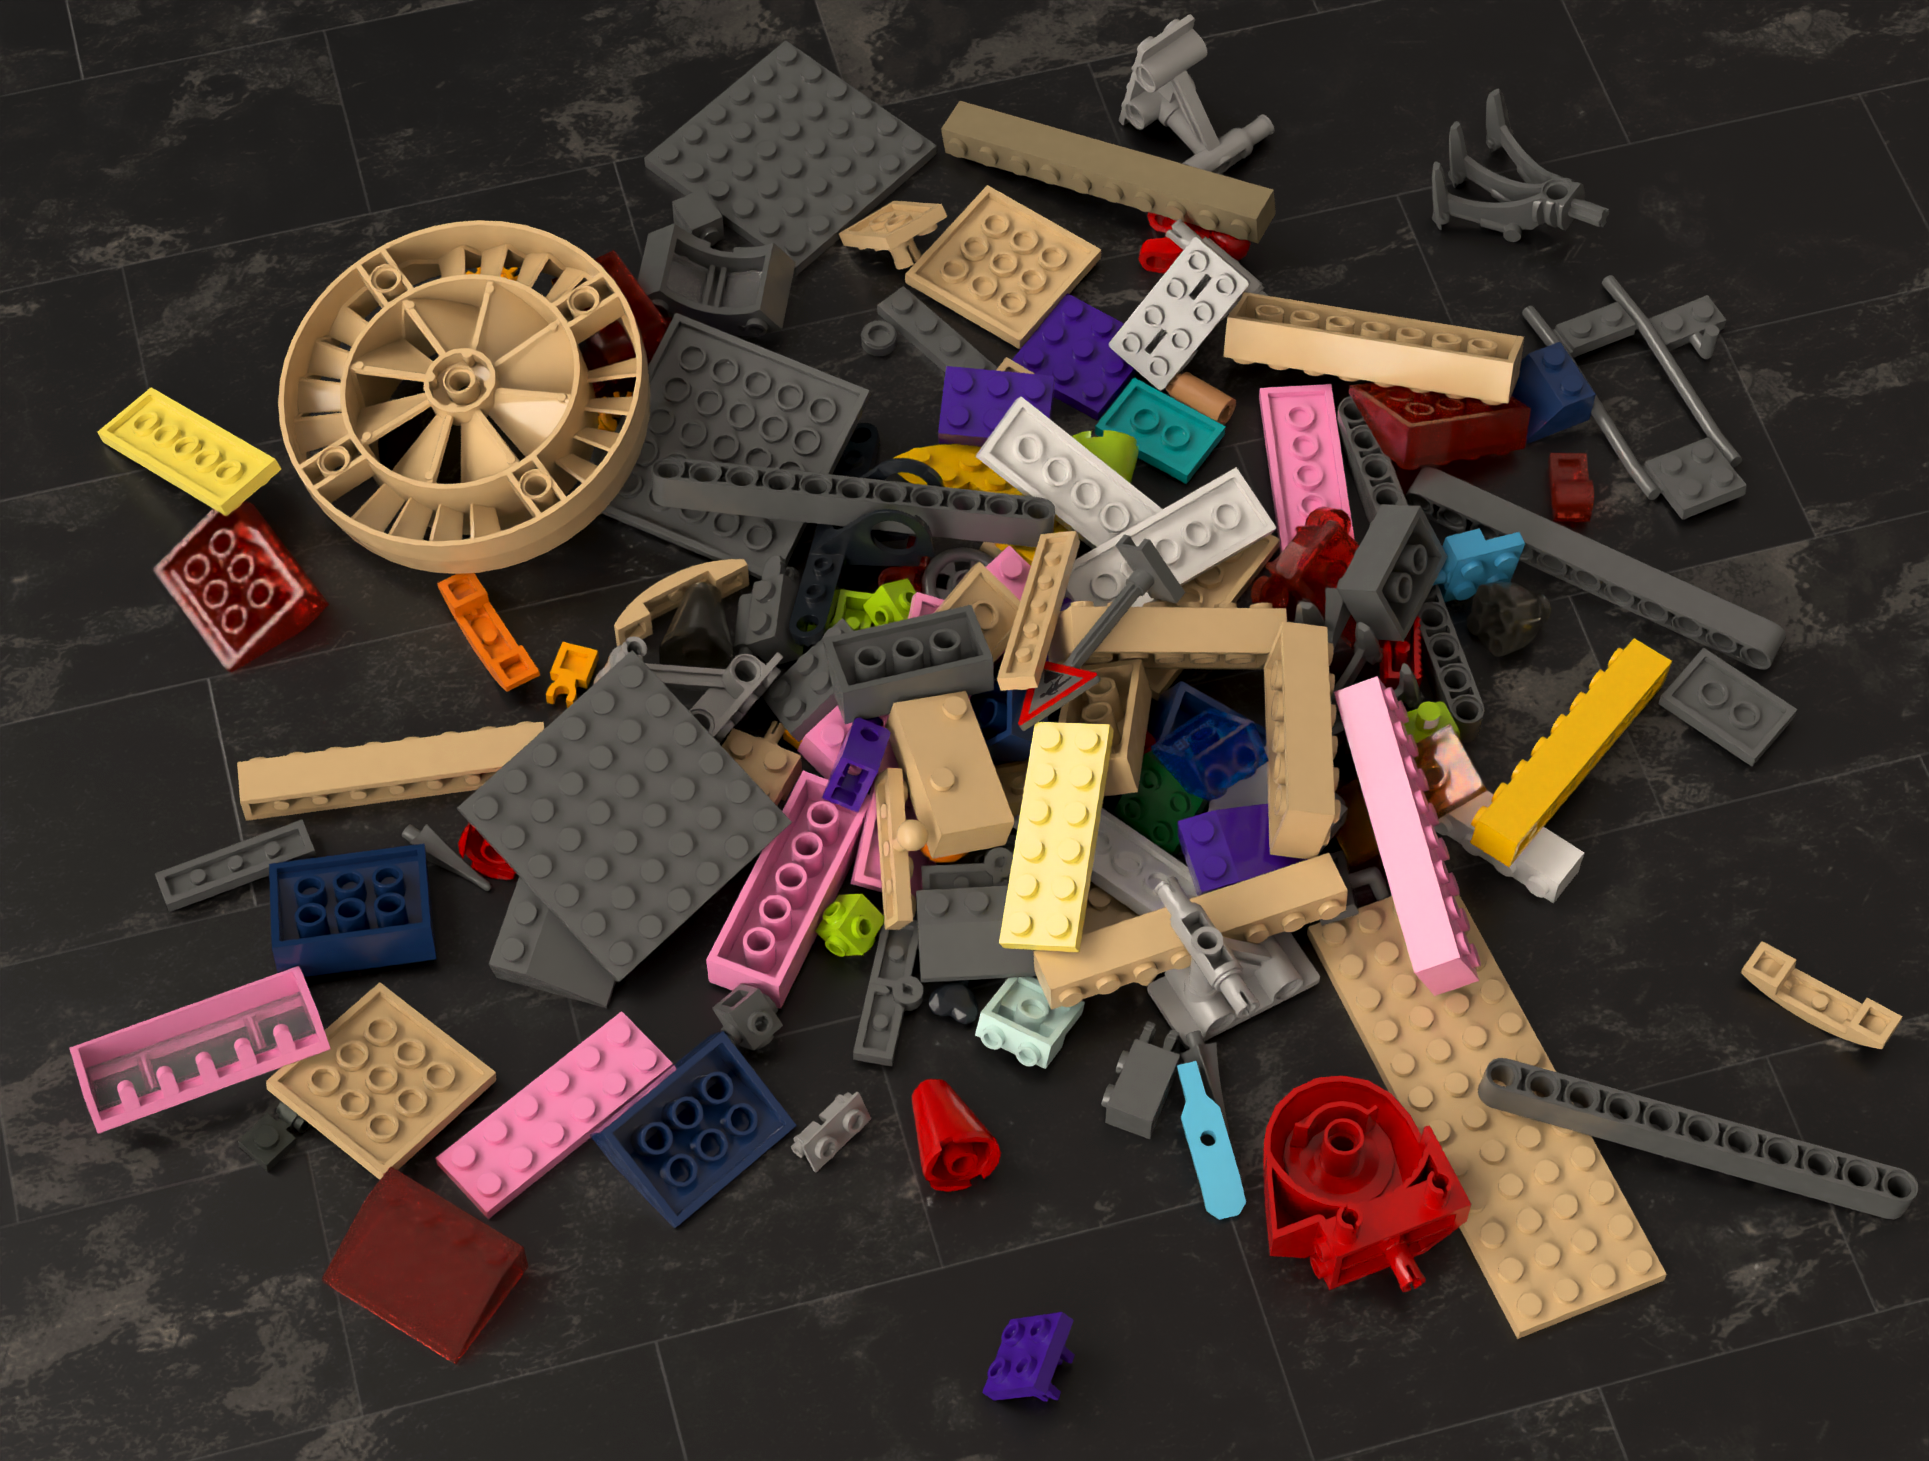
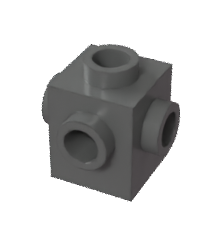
[712,984,783,1050]

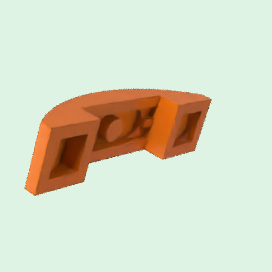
[437,573,540,692]

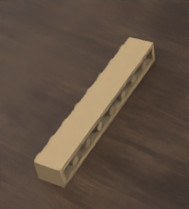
[237,721,545,821]
[1034,853,1348,1010]

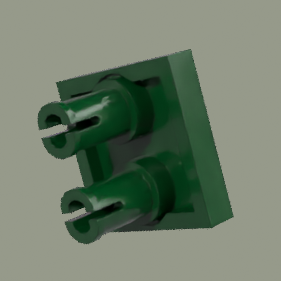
[1113,750,1211,857]

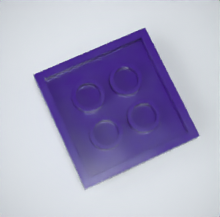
[1012,293,1138,421]

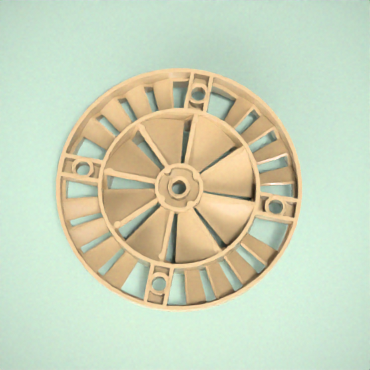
[278,220,651,574]

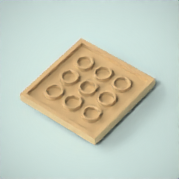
[905,185,1101,349]
[266,982,496,1183]

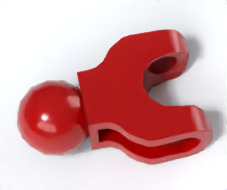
[1138,212,1251,274]

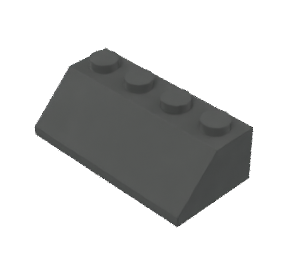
[823,605,994,724]
[916,886,1036,983]

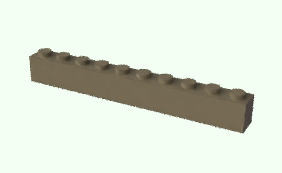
[941,101,1276,243]

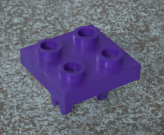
[982,1312,1075,1402]

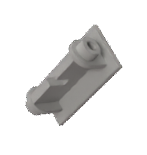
[791,1092,871,1172]

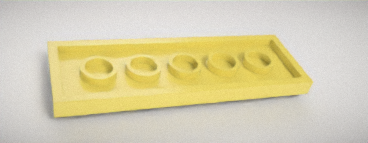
[97,387,281,516]
[999,722,1114,952]

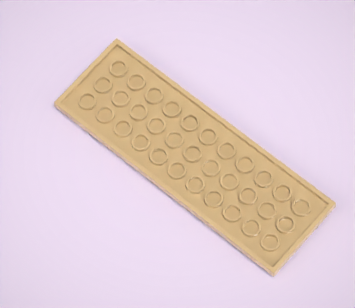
[1307,895,1667,1339]

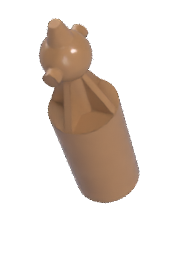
[1165,372,1236,425]

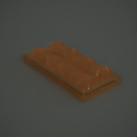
[1334,724,1488,868]

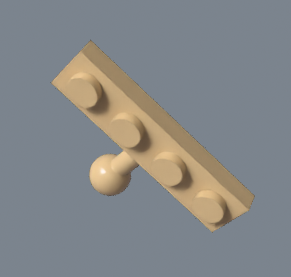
[874,768,928,930]

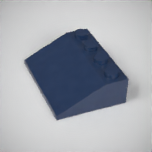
[269,843,437,977]
[590,1031,797,1228]

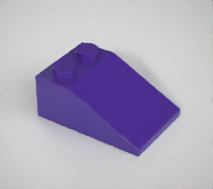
[1178,803,1308,896]

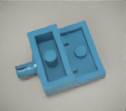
[1433,528,1525,602]

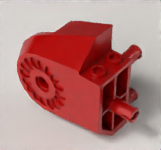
[1263,1075,1472,1292]

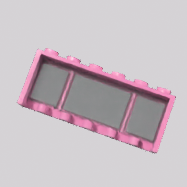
[69,966,331,1134]

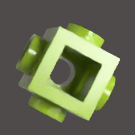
[863,578,916,626]
[815,894,884,957]

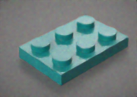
[1095,378,1226,484]

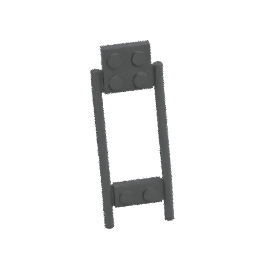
[1522,275,1747,520]

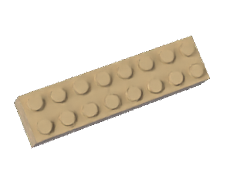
[1223,292,1524,405]

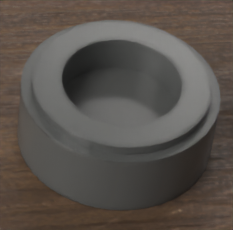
[861,321,897,356]

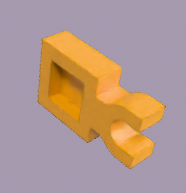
[546,642,599,708]

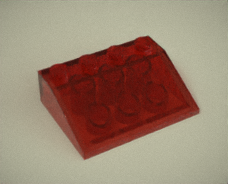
[1349,382,1531,470]
[153,501,329,673]
[322,1166,528,1364]

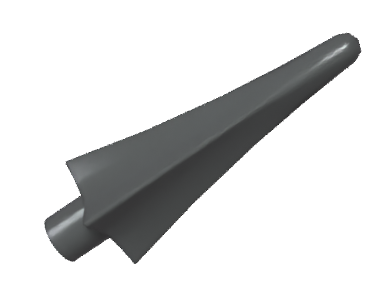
[1325,578,1351,652]
[402,824,492,891]
[1180,1030,1230,1136]

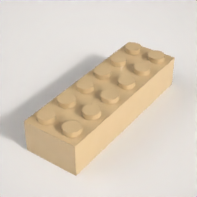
[1048,601,1287,670]
[1264,621,1341,859]

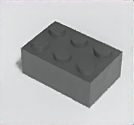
[1337,504,1448,642]

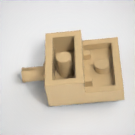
[722,721,802,806]

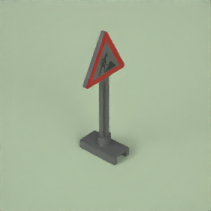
[1018,534,1186,731]

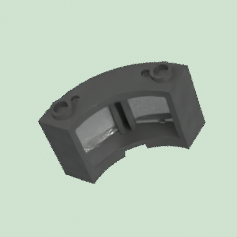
[633,223,796,337]

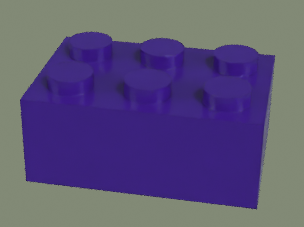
[938,366,1054,447]

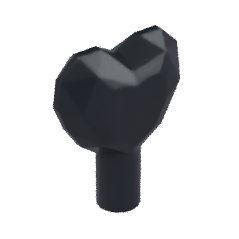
[928,980,979,1025]

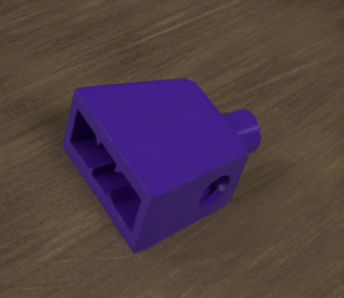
[822,717,891,813]

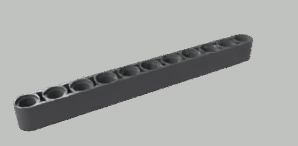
[1337,396,1485,743]
[652,457,1055,547]
[1405,467,1786,670]
[1478,1058,1919,1220]

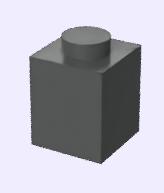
[672,188,724,246]

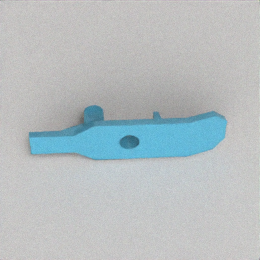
[1177,1061,1246,1220]

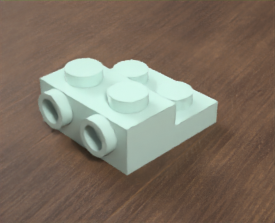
[975,977,1085,1069]

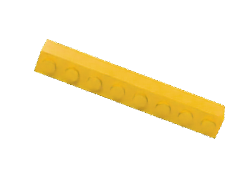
[1470,638,1672,867]

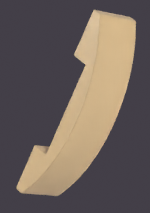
[614,559,749,646]
[1741,941,1903,1049]

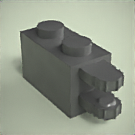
[745,555,806,665]
[1101,1021,1180,1139]

